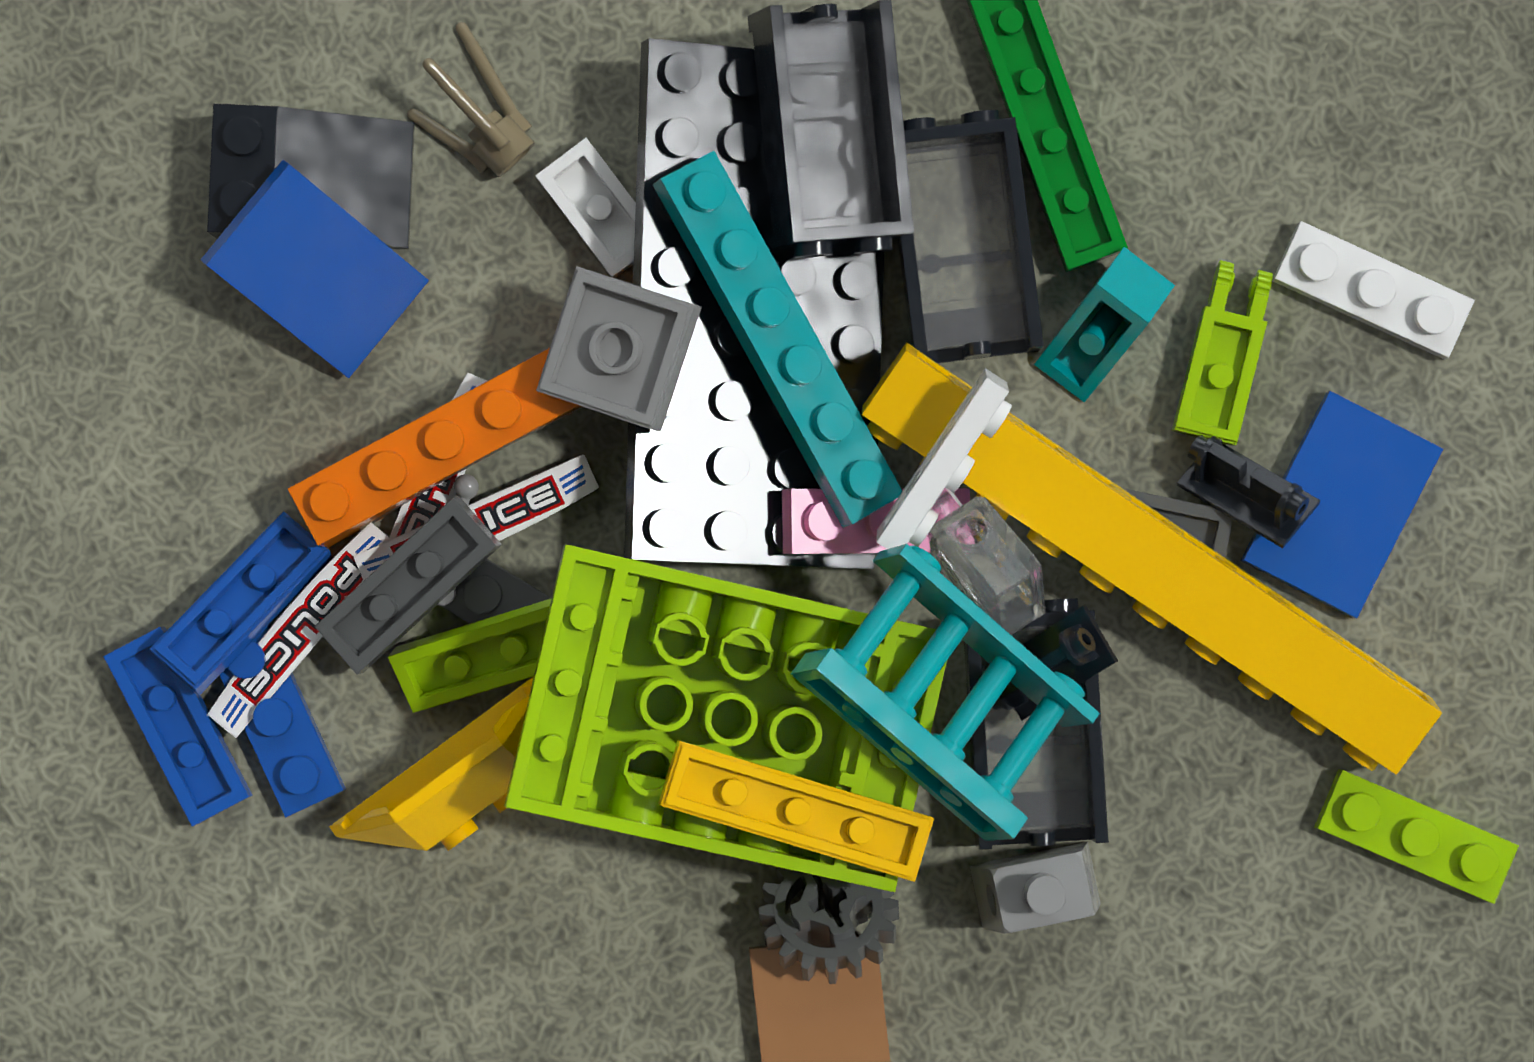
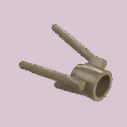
[407,22,535,177]

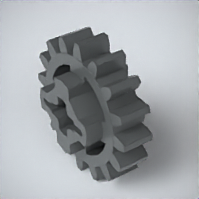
[759,867,899,984]

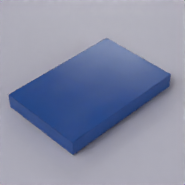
[200,160,429,378]
[1240,391,1443,619]

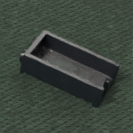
[747,0,914,258]
[898,110,1044,364]
[964,598,1109,850]

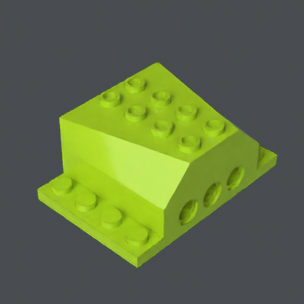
[504,544,947,892]

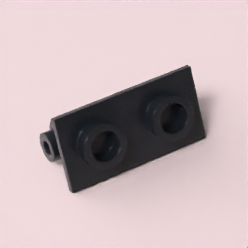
[1177,435,1320,548]
[992,605,1118,721]

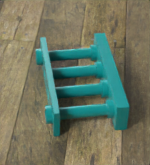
[791,544,1100,841]

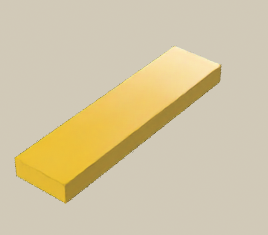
[658,740,934,882]

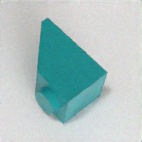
[1034,247,1175,402]

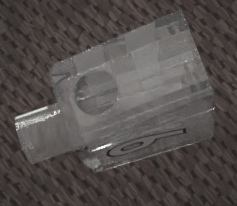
[928,488,1045,635]

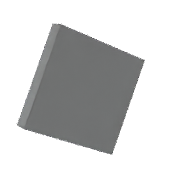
[536,266,701,432]

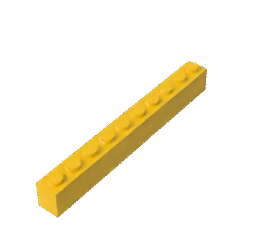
[862,342,1442,775]

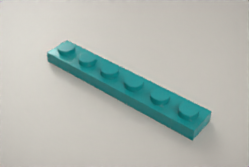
[653,151,903,528]

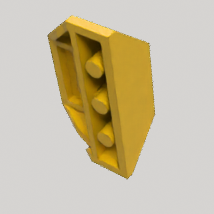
[329,676,534,851]

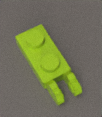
[1172,260,1273,446]

